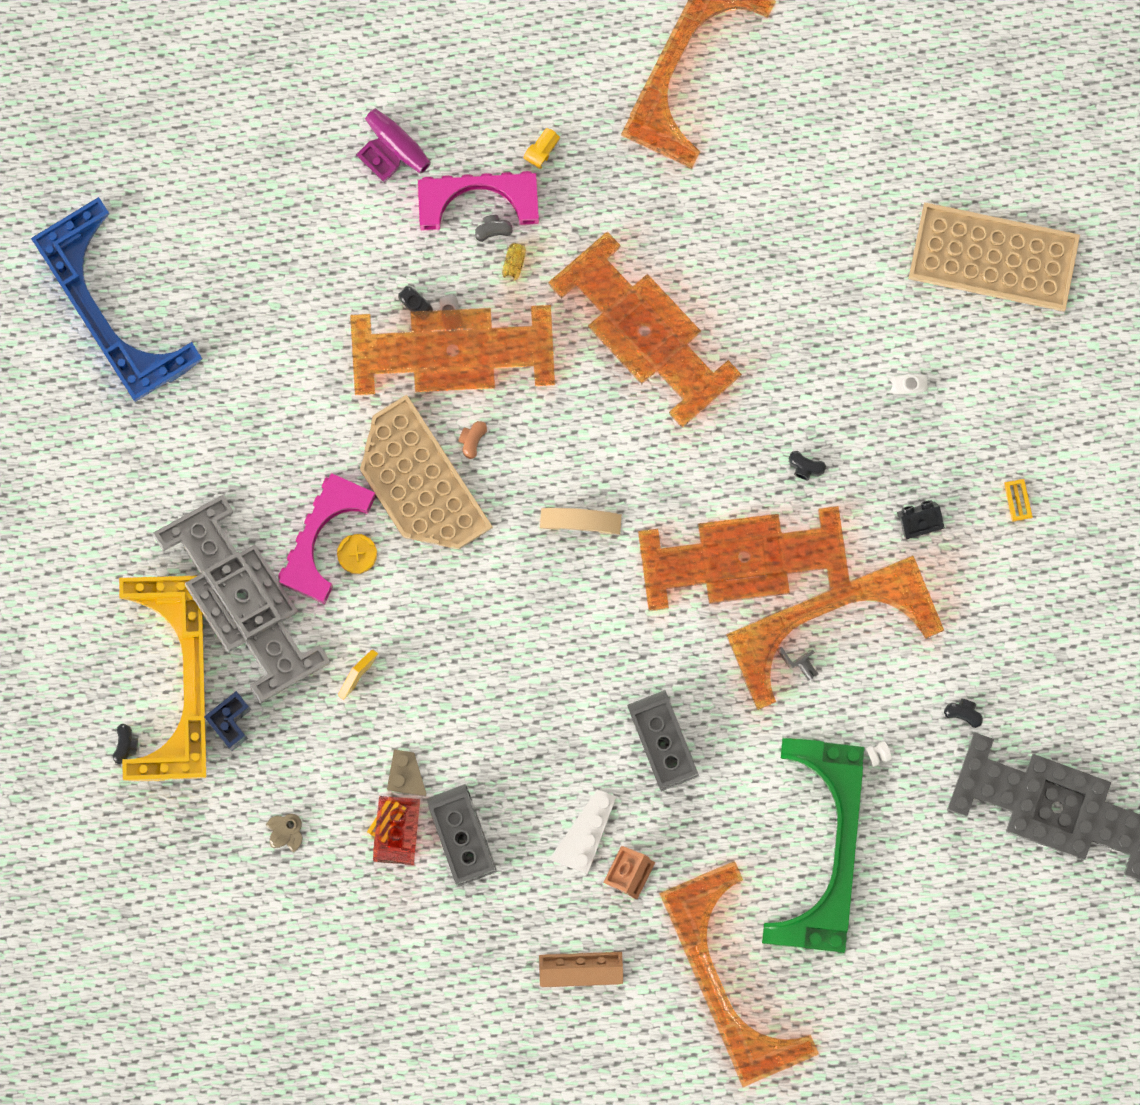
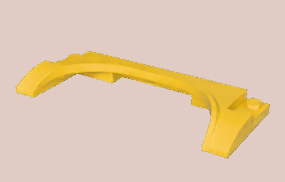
[119,576,206,781]

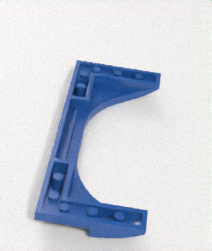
[31,197,202,402]

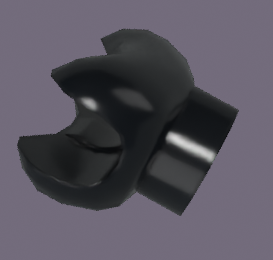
[398,286,433,320]
[789,451,826,481]
[944,698,983,728]
[112,724,138,764]

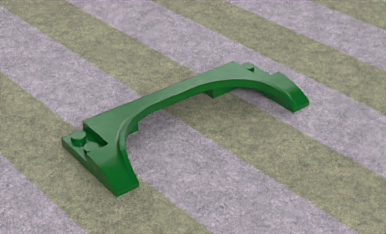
[762,738,864,953]

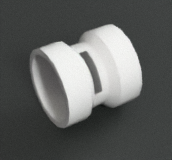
[865,741,892,767]

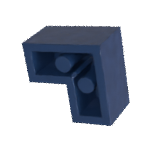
[204,691,252,751]

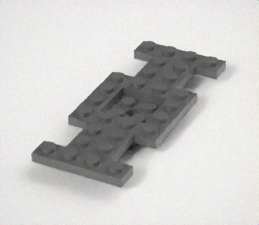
[947,732,1140,881]

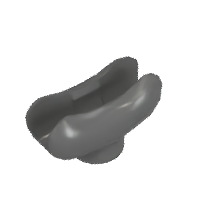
[475,215,513,242]

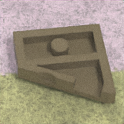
[387,749,427,797]

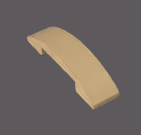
[540,508,622,535]

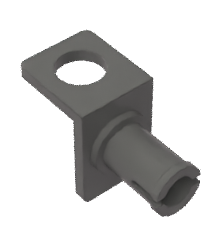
[776,647,819,681]

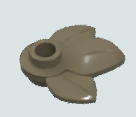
[266,814,303,852]

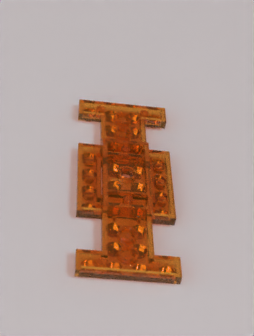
[548,231,742,428]
[350,305,555,395]
[638,506,850,612]

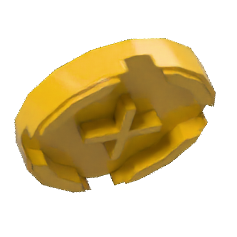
[337,534,377,574]

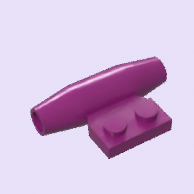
[356,108,431,183]

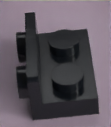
[897,500,945,540]

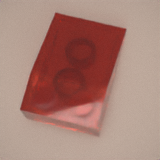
[373,796,420,865]

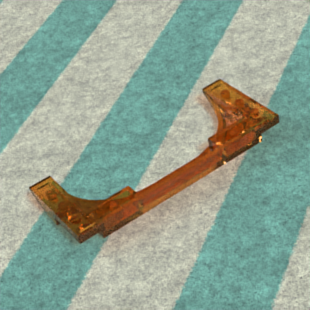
[621,0,776,169]
[726,555,944,710]
[659,861,819,1088]

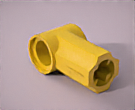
[523,128,560,169]

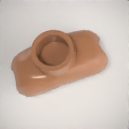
[458,421,487,459]

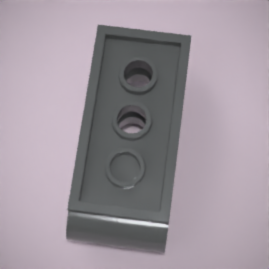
[627,690,700,792]
[427,784,498,886]

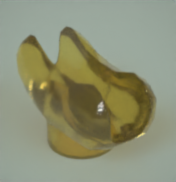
[502,243,526,281]

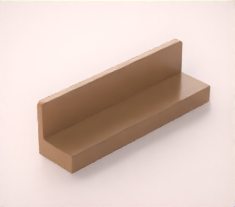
[539,952,623,987]

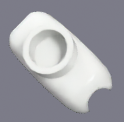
[890,374,928,394]

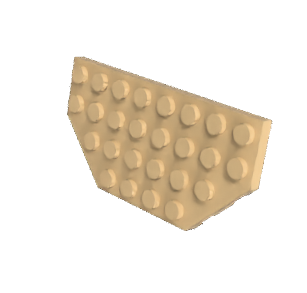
[360,395,493,550]

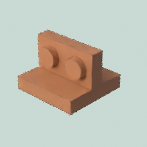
[603,846,656,899]

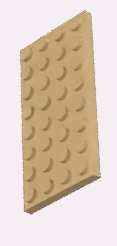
[908,202,1080,312]

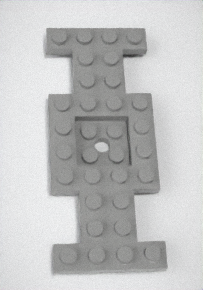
[153,495,331,704]

